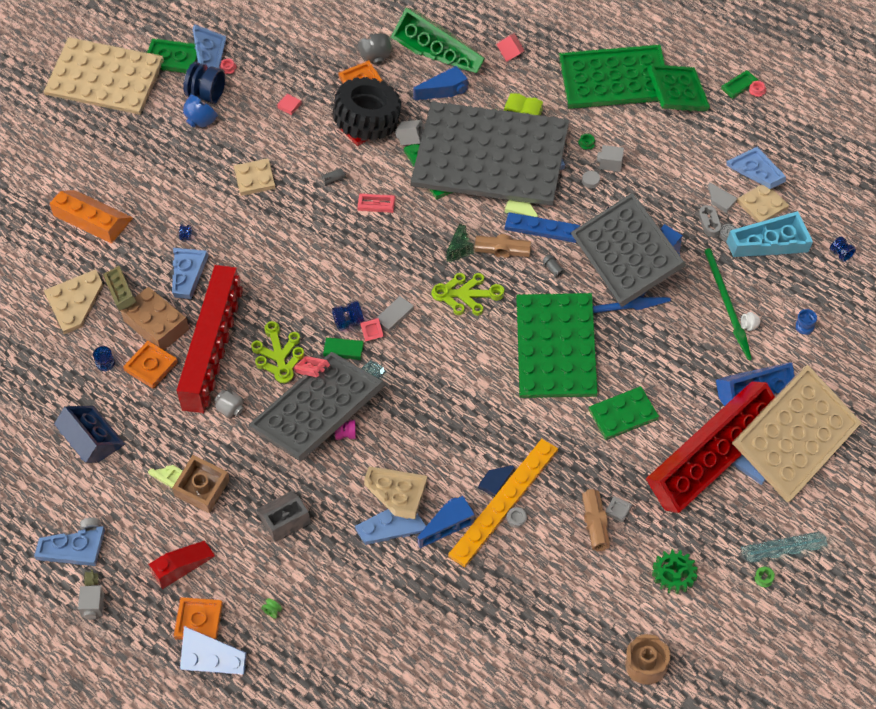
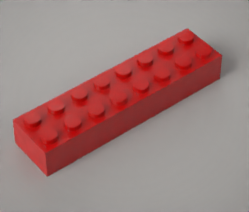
[176,265,243,414]
[646,381,775,513]

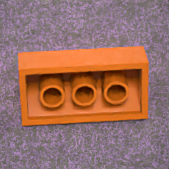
[49,190,133,244]

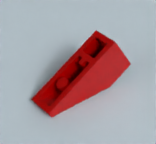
[148,541,215,589]

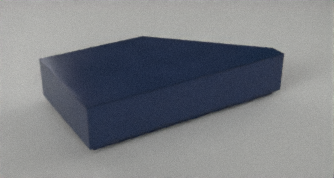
[478,465,515,497]

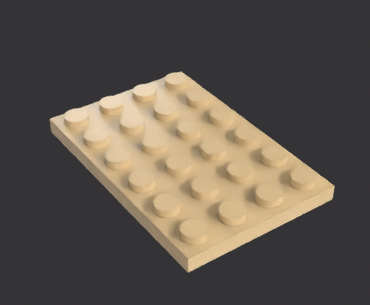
[44,37,164,115]
[732,365,862,502]

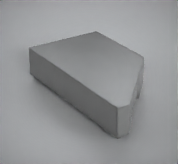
[708,182,737,213]

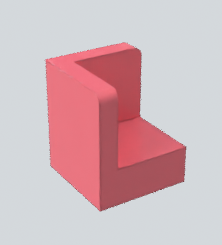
[496,33,524,61]

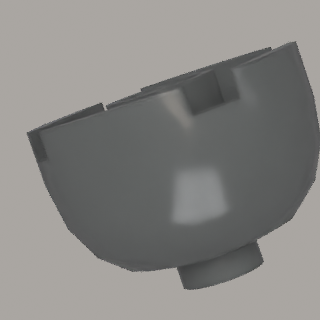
[357,33,392,65]

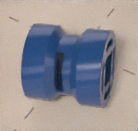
[795,309,817,335]

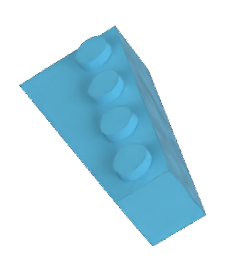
[726,211,813,257]

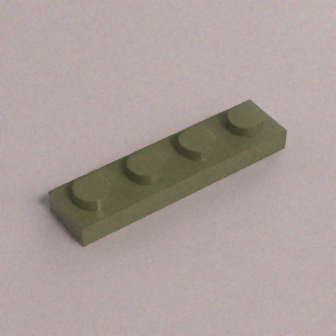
[103,266,136,311]

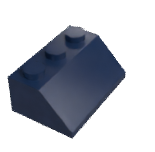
[54,406,125,463]

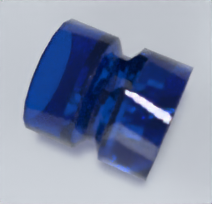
[331,300,364,331]

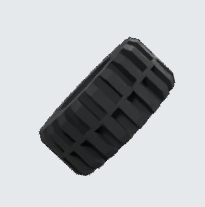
[332,77,402,141]

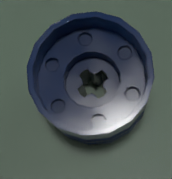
[183,62,226,104]

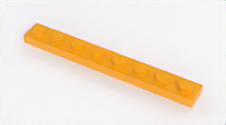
[448,439,558,568]

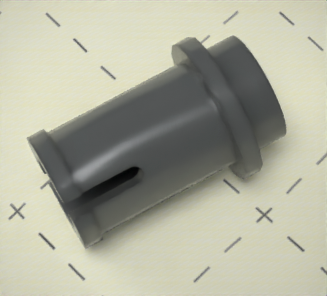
[321,167,345,185]
[542,254,565,278]

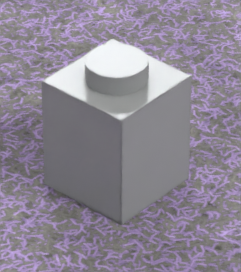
[396,120,424,145]
[597,145,624,172]
[78,586,104,620]

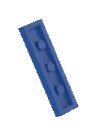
[505,212,580,243]

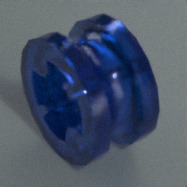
[179,224,192,241]

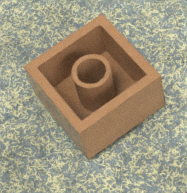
[172,455,230,513]

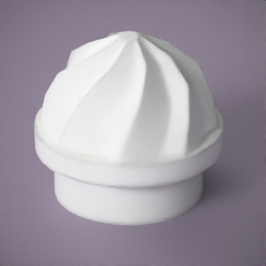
[741,312,760,331]

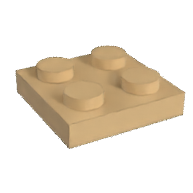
[234,159,275,196]
[737,184,789,223]

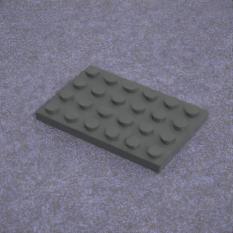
[571,192,686,307]
[248,352,385,462]

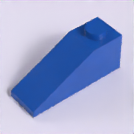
[413,66,468,100]
[417,496,474,548]

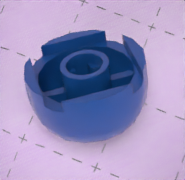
[183,94,218,128]

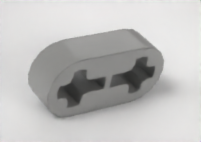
[699,205,721,237]

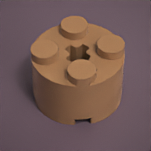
[625,634,670,685]

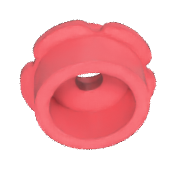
[220,59,237,74]
[749,81,766,97]

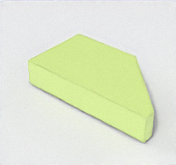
[505,200,538,217]
[148,465,183,488]

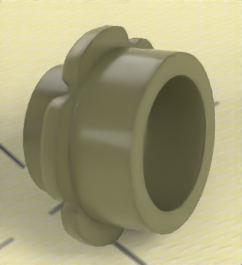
[84,569,98,586]

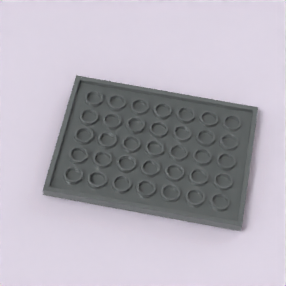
[410,101,569,206]

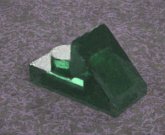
[446,224,474,262]

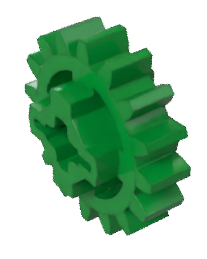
[652,549,698,594]

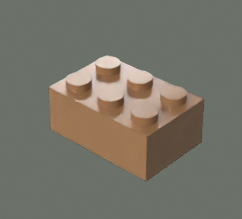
[121,287,189,350]

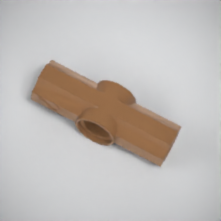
[475,234,531,258]
[582,489,610,552]

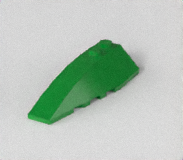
[391,7,486,73]

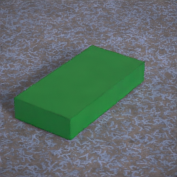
[721,70,759,99]
[323,337,364,360]

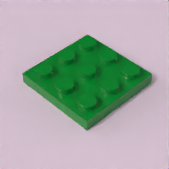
[647,64,710,112]

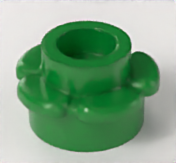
[578,134,596,150]

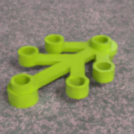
[431,273,504,316]
[251,321,304,384]

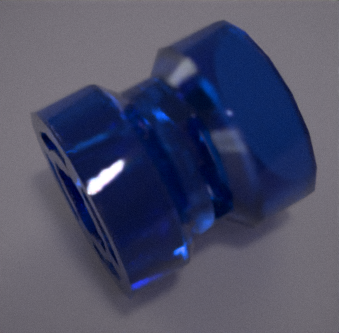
[829,236,856,262]
[93,346,115,371]

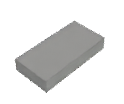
[377,296,414,333]

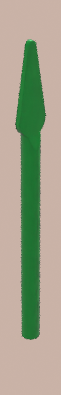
[704,248,752,361]

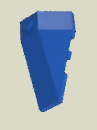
[716,362,795,406]

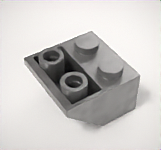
[256,491,310,542]

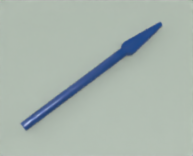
[593,297,671,313]

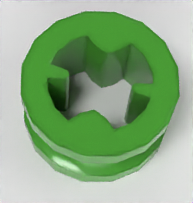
[755,567,775,587]
[261,598,282,618]

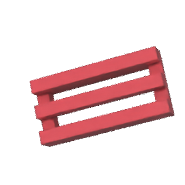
[357,193,395,213]
[293,356,330,377]

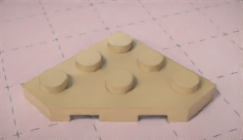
[44,269,103,334]
[364,466,428,519]

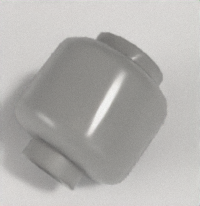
[214,389,244,418]

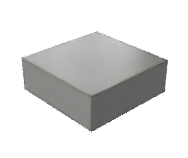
[606,496,632,523]

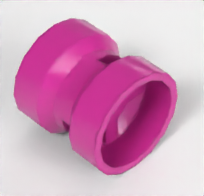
[335,420,356,440]

